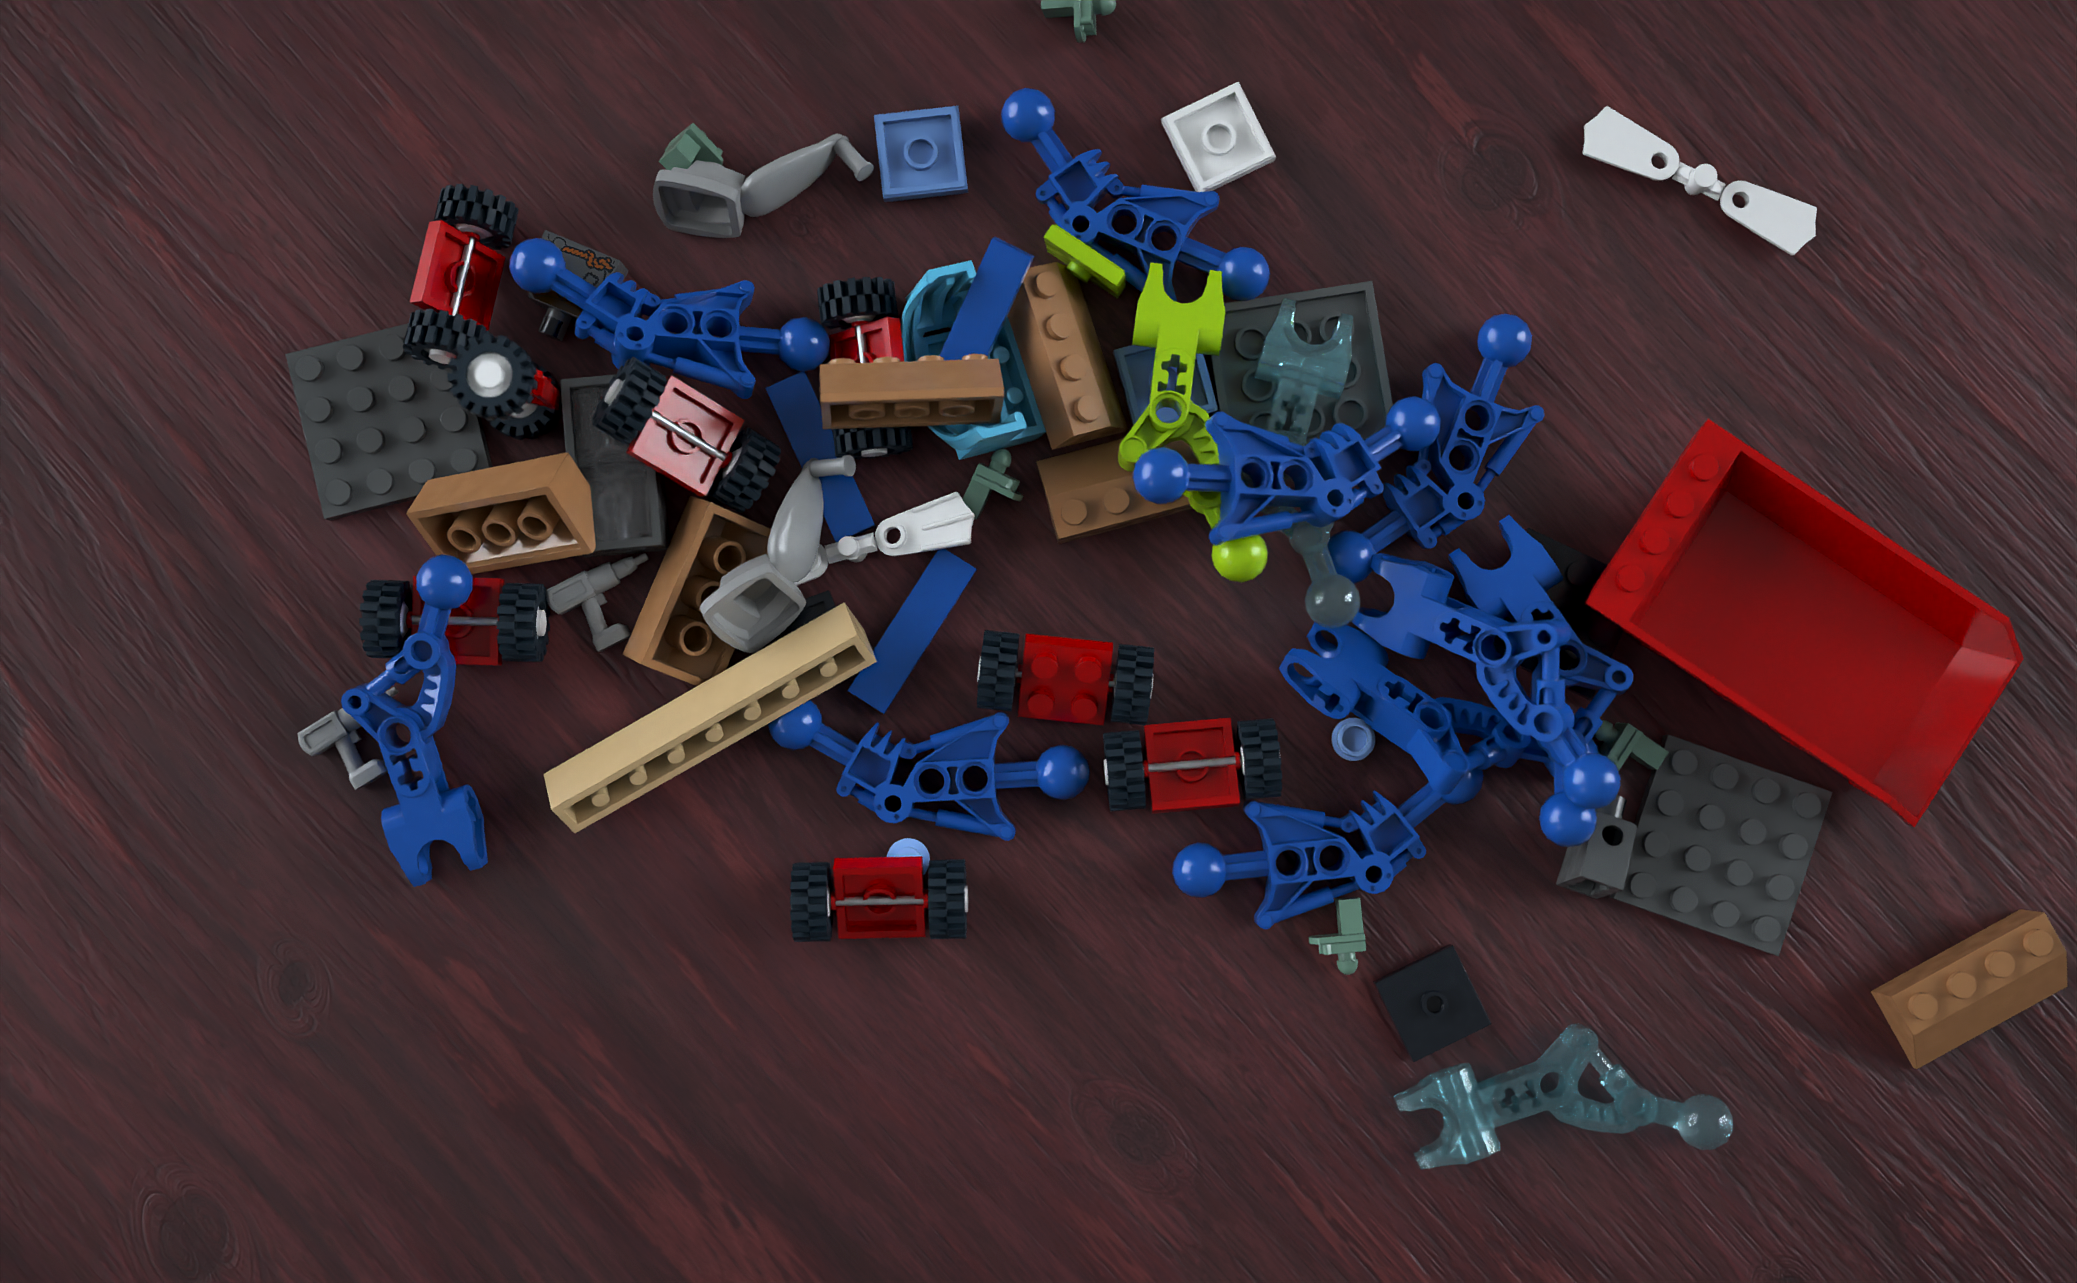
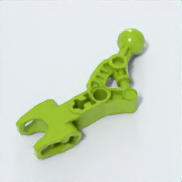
[1118,262,1268,582]

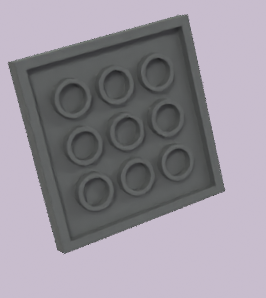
[1209,281,1399,475]
[285,323,493,521]
[1610,735,1833,956]

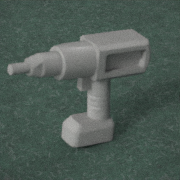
[546,553,649,652]
[297,686,399,790]

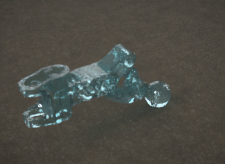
[1240,298,1361,629]
[1393,1023,1733,1170]

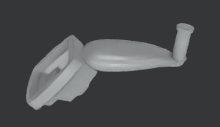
[653,133,874,238]
[700,455,856,653]

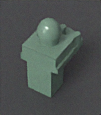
[1041,0,1116,43]
[659,123,723,170]
[963,448,1023,519]
[1594,720,1669,771]
[1308,897,1366,975]

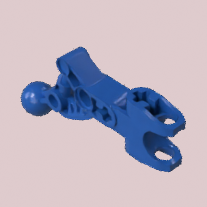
[1448,515,1633,847]
[1350,553,1621,809]
[341,555,488,887]
[1279,616,1598,794]

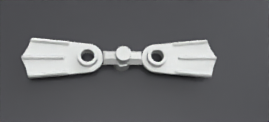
[1582,106,1817,255]
[794,492,975,586]

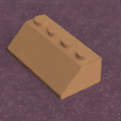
[1008,262,1128,450]
[820,354,1004,429]
[1036,438,1199,544]
[406,452,596,574]
[622,496,771,686]
[1871,909,2067,1069]

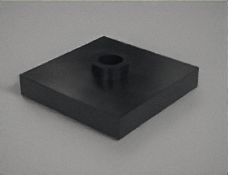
[1373,944,1492,1062]

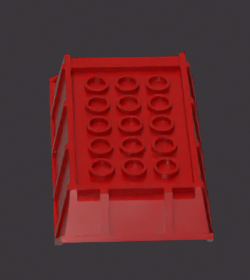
[1586,419,2024,827]

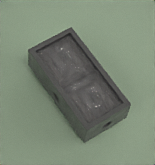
[560,374,670,558]

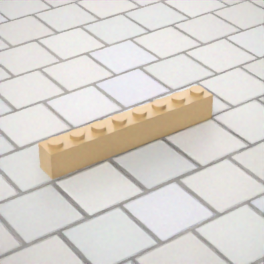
[544,602,877,833]

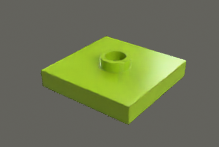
[1044,224,1126,299]

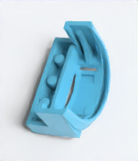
[901,260,1046,460]

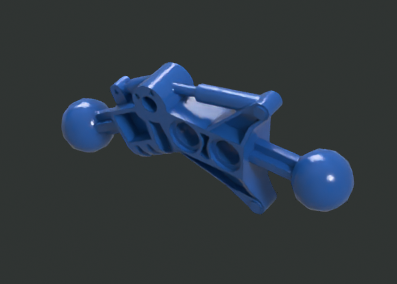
[1001,88,1270,302]
[509,238,830,399]
[1321,313,1545,585]
[1133,396,1441,546]
[768,700,1090,841]
[1172,751,1483,929]

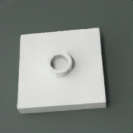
[1161,82,1276,192]

